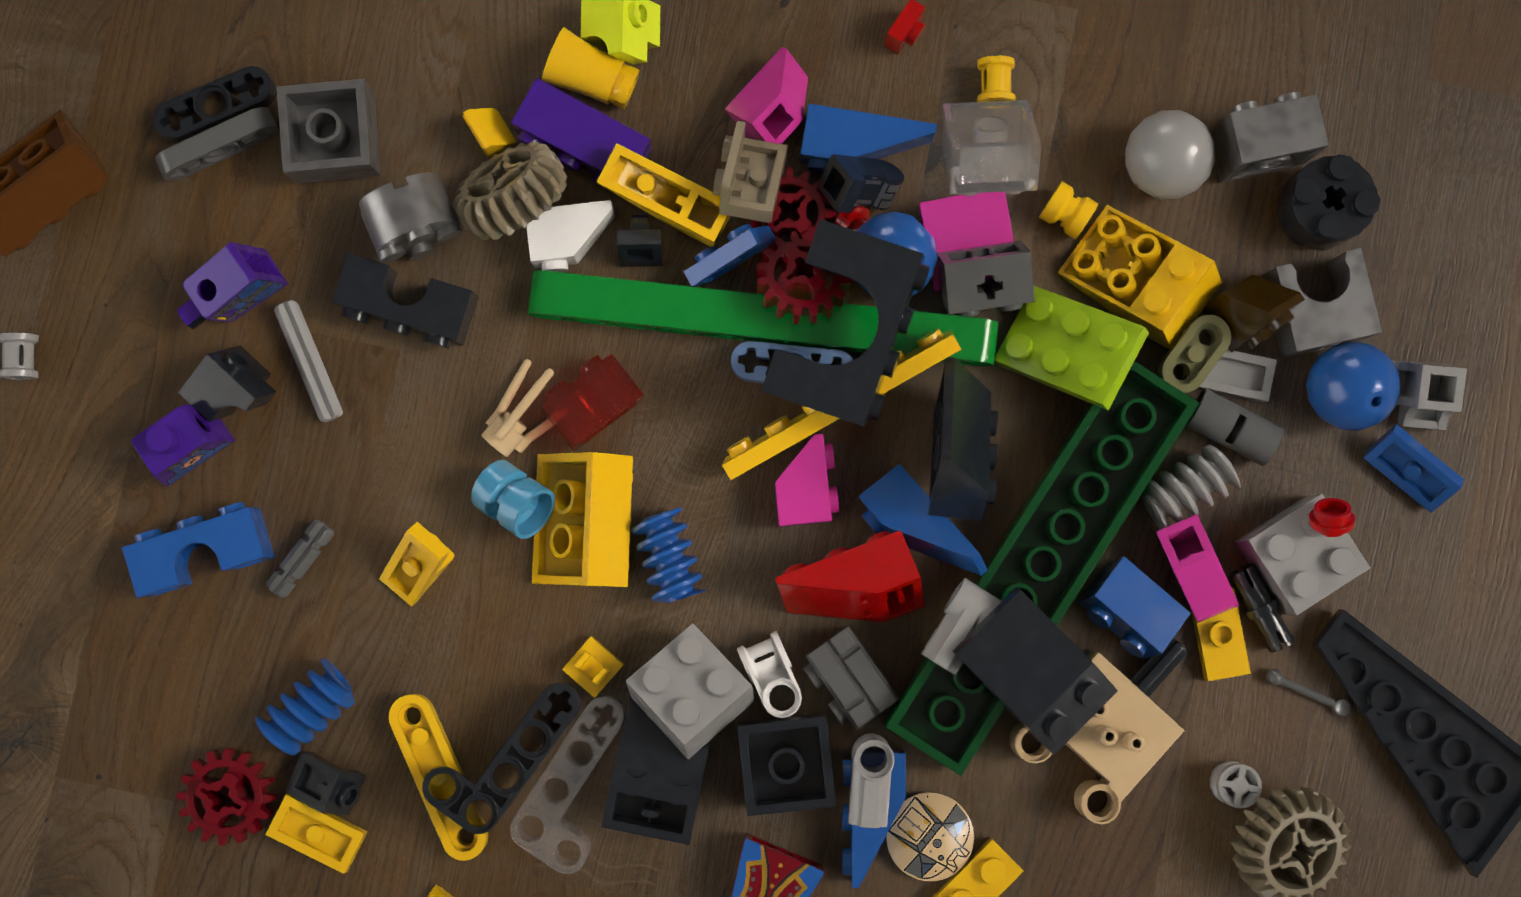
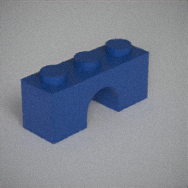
[122,502,275,598]

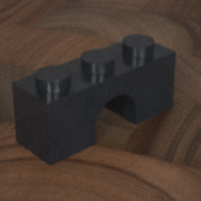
[332,253,479,349]

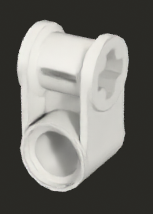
[737,631,802,718]

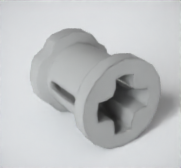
[0,333,39,380]

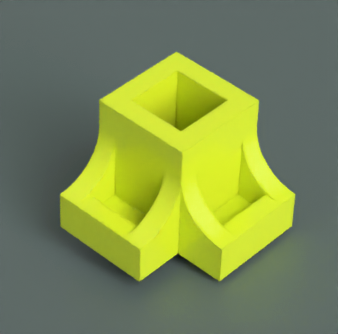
[581,0,661,65]

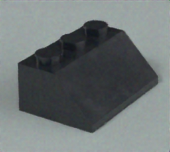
[928,357,998,521]

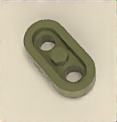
[1158,315,1231,393]

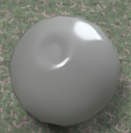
[1125,110,1215,200]

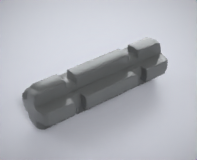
[266,520,334,598]

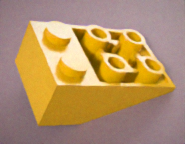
[1058,205,1222,349]

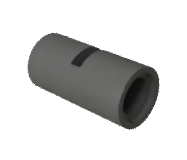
[1185,388,1284,466]

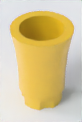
[541,27,640,109]

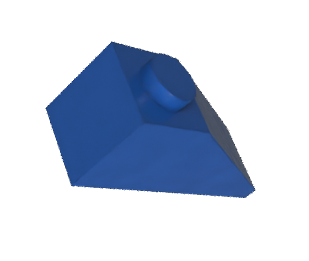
[800,104,937,174]
[859,464,988,576]

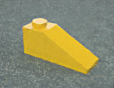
[597,143,730,247]

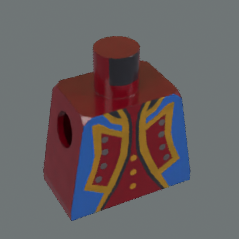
[731,832,824,897]

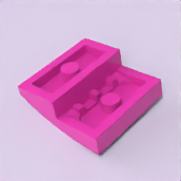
[918,186,1014,292]

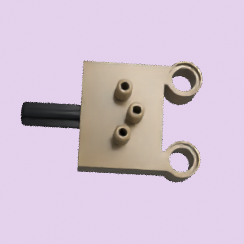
[1009,638,1187,824]

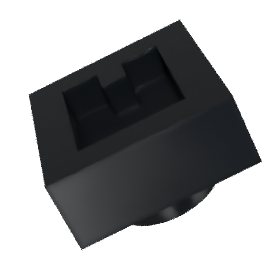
[285,751,365,815]

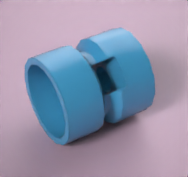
[471,460,555,539]

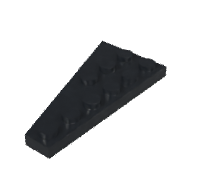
[1313,609,1521,878]

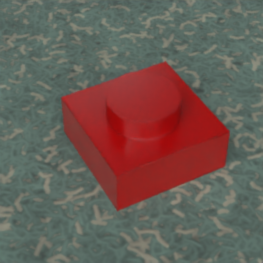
[884,0,926,54]

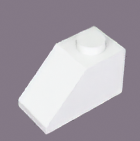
[527,200,615,272]

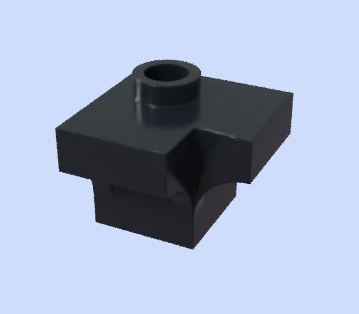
[178,345,276,422]

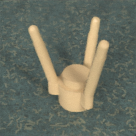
[481,359,571,457]

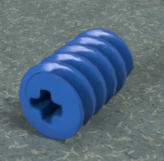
[631,507,707,604]
[255,658,355,755]

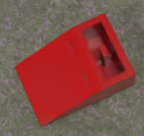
[775,530,925,622]

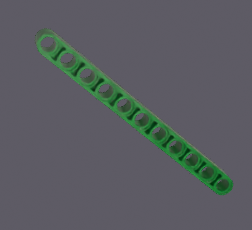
[527,270,998,367]

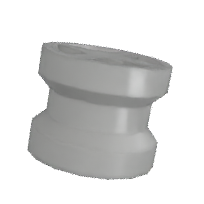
[1210,761,1262,808]

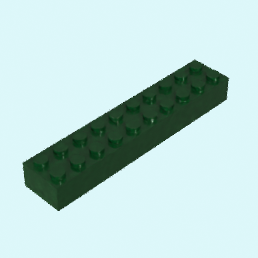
[882,361,1199,776]

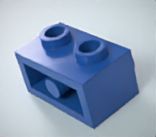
[1078,556,1191,659]

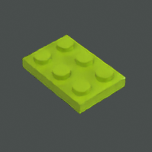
[995,286,1149,410]

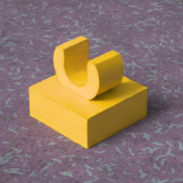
[562,636,624,698]

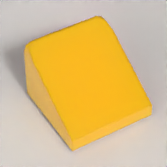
[463,108,516,158]

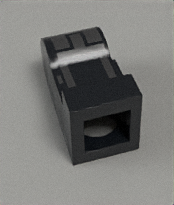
[817,154,904,213]

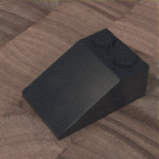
[952,587,1118,755]

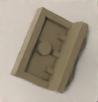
[713,121,788,223]

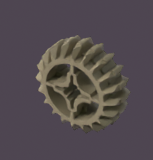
[452,142,567,240]
[1231,784,1351,897]

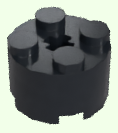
[1277,154,1380,250]

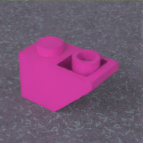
[725,47,808,144]
[775,434,839,527]
[1156,514,1239,623]

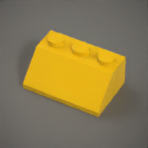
[532,452,633,587]

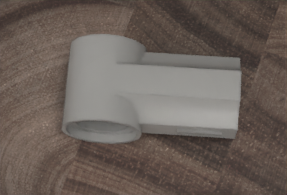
[921,578,1002,675]
[848,733,895,828]

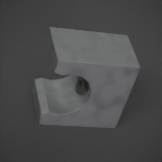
[1261,248,1382,358]

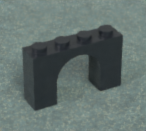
[761,219,930,427]

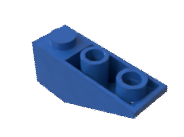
[841,749,906,888]

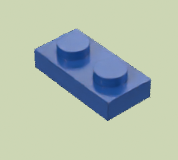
[684,224,776,287]
[1363,424,1464,513]

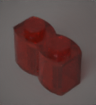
[542,354,644,451]

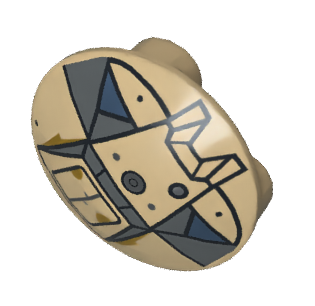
[886,791,974,881]

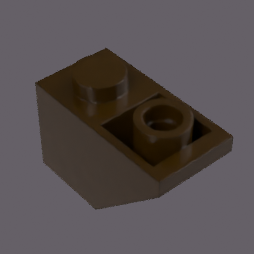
[1202,275,1305,353]

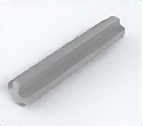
[274,300,343,422]

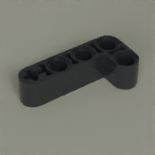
[422,683,580,834]

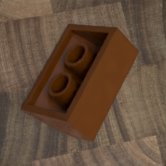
[0,109,109,257]

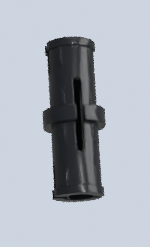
[1229,563,1295,653]

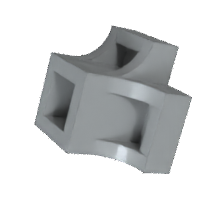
[1392,360,1467,430]

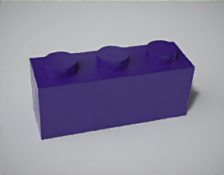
[511,78,652,191]

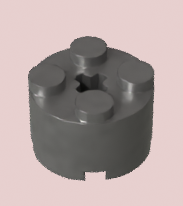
[359,172,462,263]

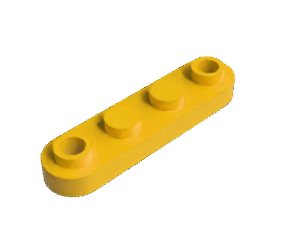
[389,694,488,861]

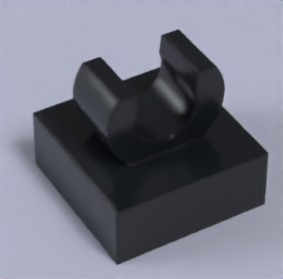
[617,215,663,267]

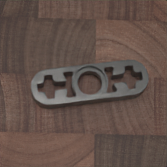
[155,107,279,181]

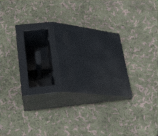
[601,696,711,845]

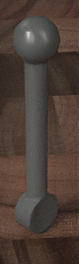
[1266,669,1351,717]

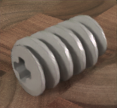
[1142,445,1241,530]

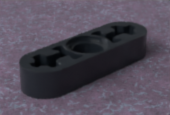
[153,66,276,143]

